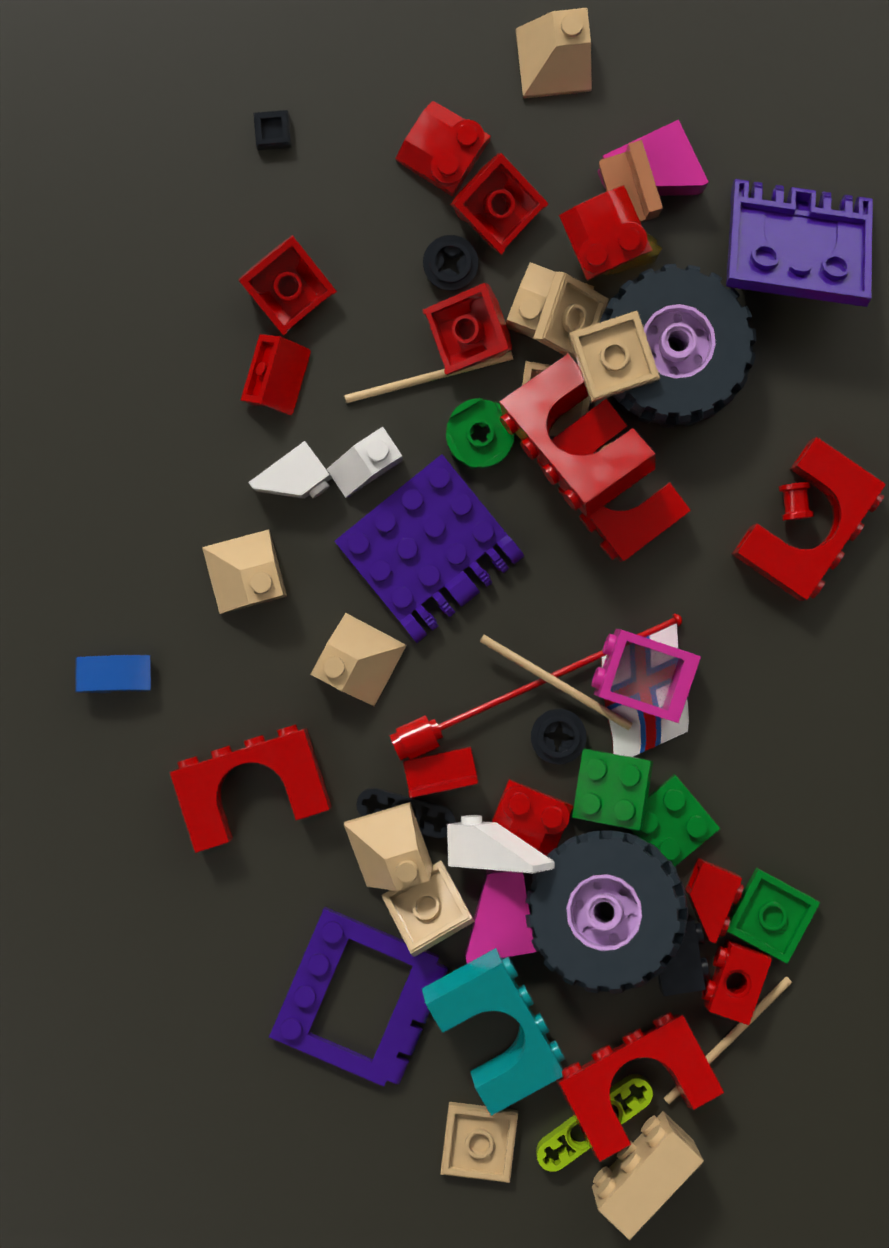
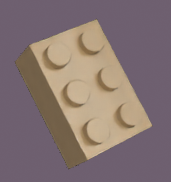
[592,1111,704,1240]

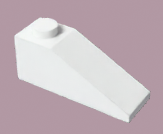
[447,815,554,873]

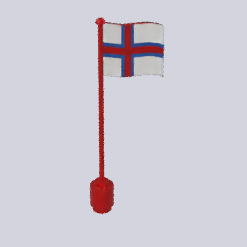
[389,614,689,761]

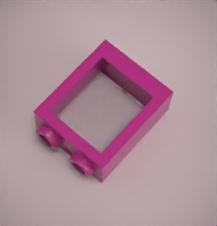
[591,629,701,723]

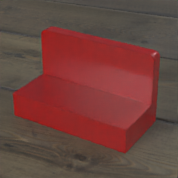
[240,334,311,415]
[403,746,478,798]

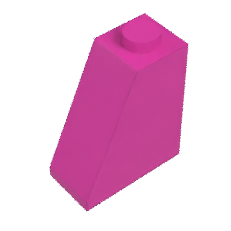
[598,119,709,196]
[465,870,536,964]

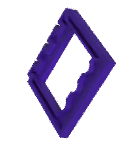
[269,907,449,1087]

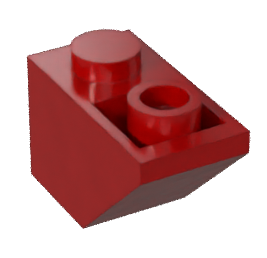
[685,858,744,944]

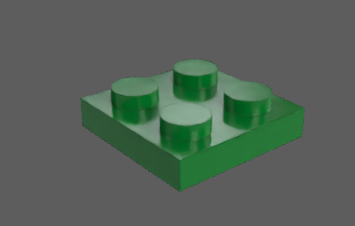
[572,749,653,831]
[630,774,720,866]
[727,867,820,964]

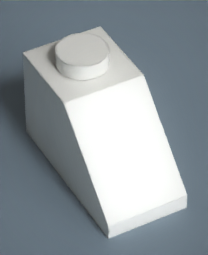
[327,426,403,498]
[248,441,332,499]

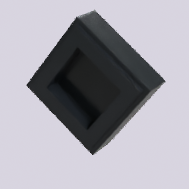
[253,110,292,151]

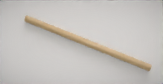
[344,351,513,403]
[480,635,633,730]
[664,976,793,1105]

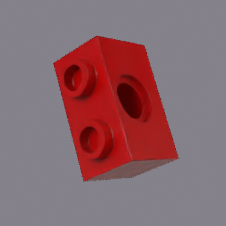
[702,939,772,1025]

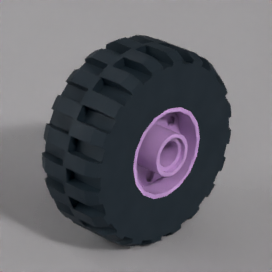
[599,264,757,428]
[525,831,688,994]

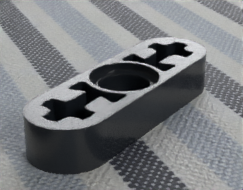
[356,787,455,838]

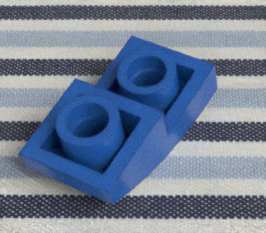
[75,655,151,693]

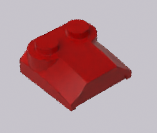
[395,101,491,197]
[450,153,549,255]
[559,185,652,281]
[238,235,337,336]
[423,283,512,375]
[491,779,574,856]

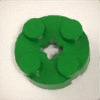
[446,398,515,469]

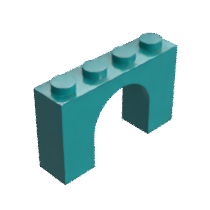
[422,948,566,1116]

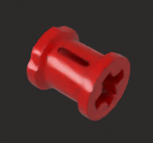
[778,482,814,521]

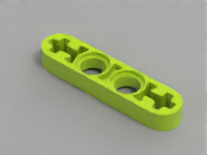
[536,1074,653,1172]

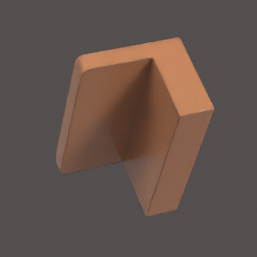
[599,140,663,222]

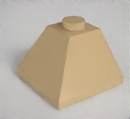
[516,8,592,99]
[506,262,594,338]
[202,530,287,614]
[310,613,407,706]
[344,802,433,891]

